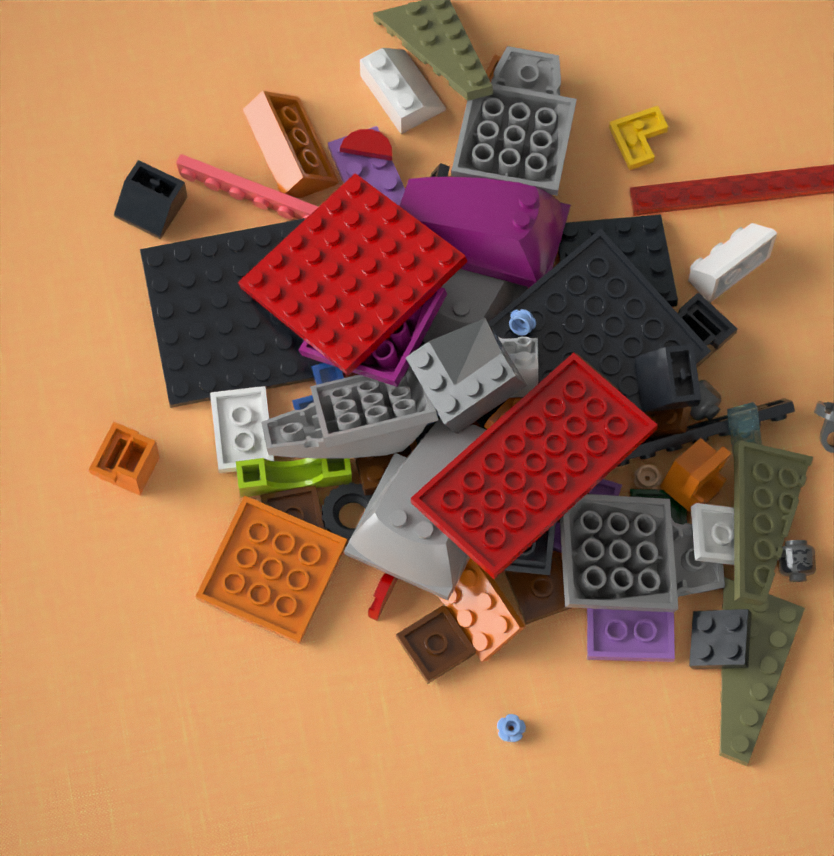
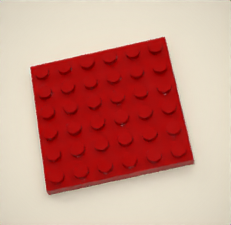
[238,173,468,376]

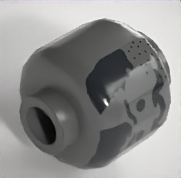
[690,380,721,421]
[778,540,816,582]

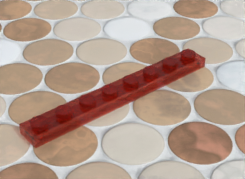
[629,164,834,216]

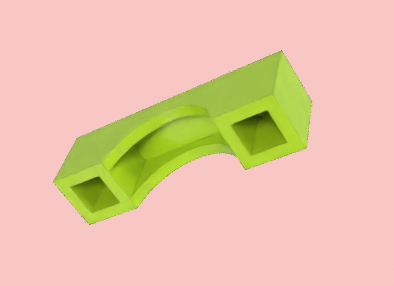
[235,458,352,498]

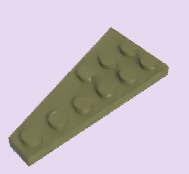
[373,0,493,101]
[734,440,814,606]
[719,577,805,766]

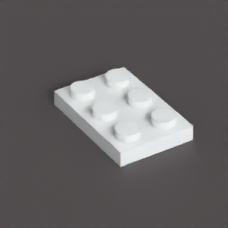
[210,386,274,473]
[691,503,734,565]

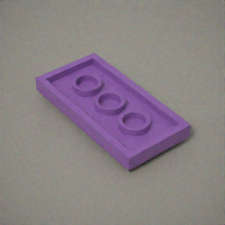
[328,126,405,205]

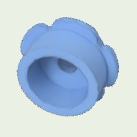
[509,309,536,335]
[497,714,526,742]

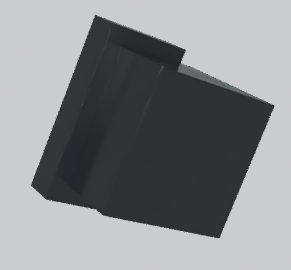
[678,293,738,368]

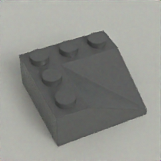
[405,318,527,434]

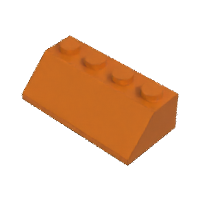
[243,90,339,198]

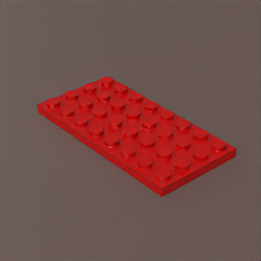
[411,352,658,579]

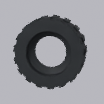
[321,482,373,544]

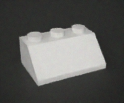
[360,48,446,134]
[688,223,777,303]

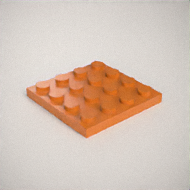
[195,495,348,644]

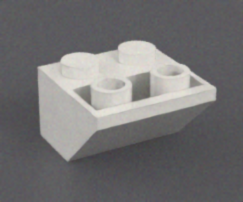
[498,337,538,397]

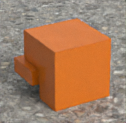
[89,421,160,495]
[660,438,732,513]

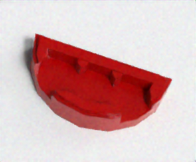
[340,129,392,161]
[368,573,398,621]

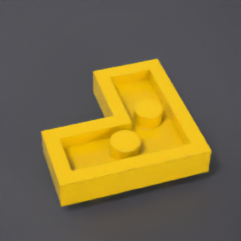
[609,105,668,171]

